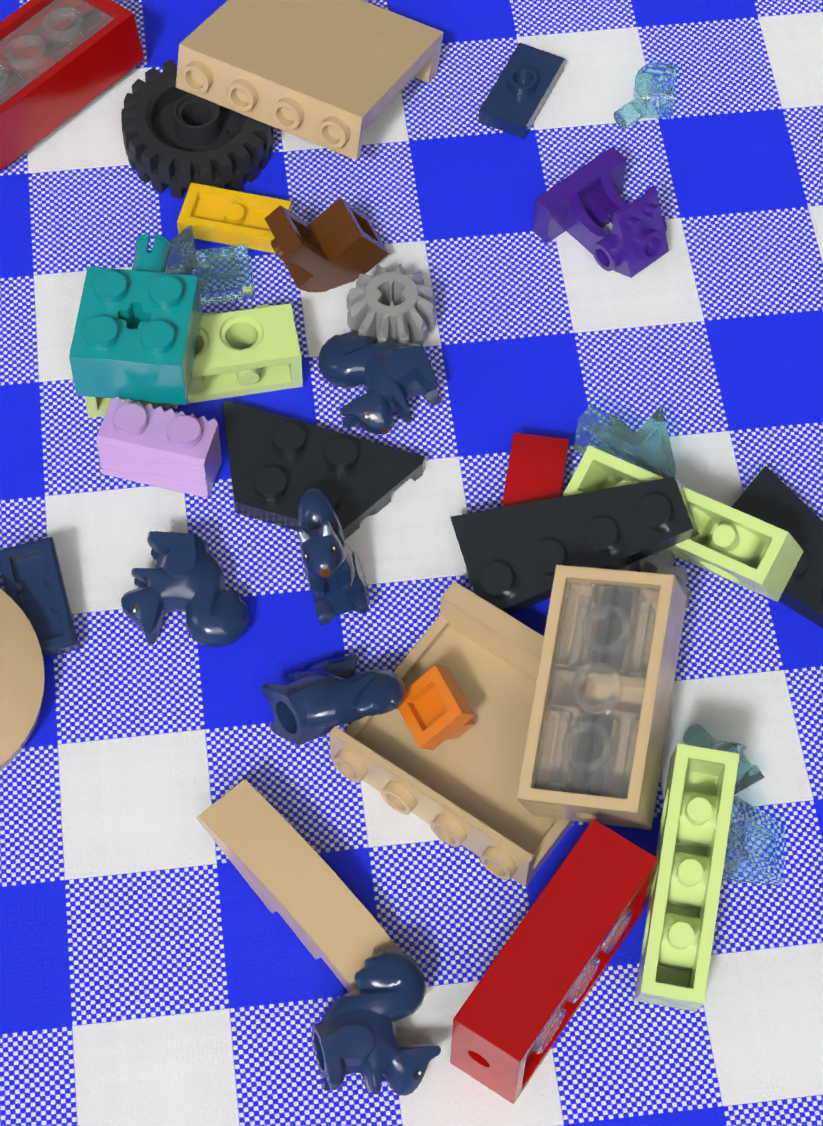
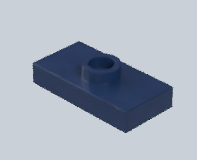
[479,43,565,139]
[0,537,80,658]

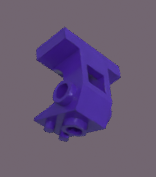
[533,146,669,278]

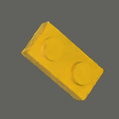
[177,183,292,254]

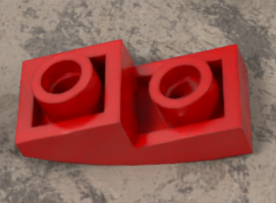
[502,433,569,507]

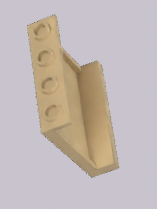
[176,0,444,160]
[329,581,581,887]

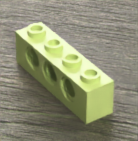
[84,303,303,418]
[563,445,804,602]
[634,743,740,1012]

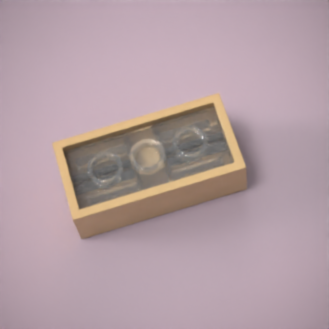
[516,565,687,830]

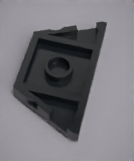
[223,400,425,540]

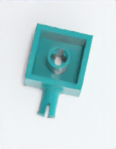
[69,234,202,405]

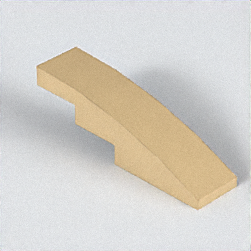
[196,779,403,992]

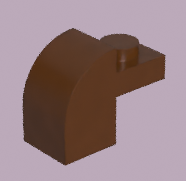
[264,198,389,292]

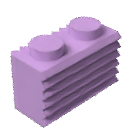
[96,397,222,498]

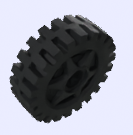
[121,59,274,199]

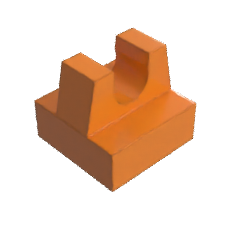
[398,665,476,750]

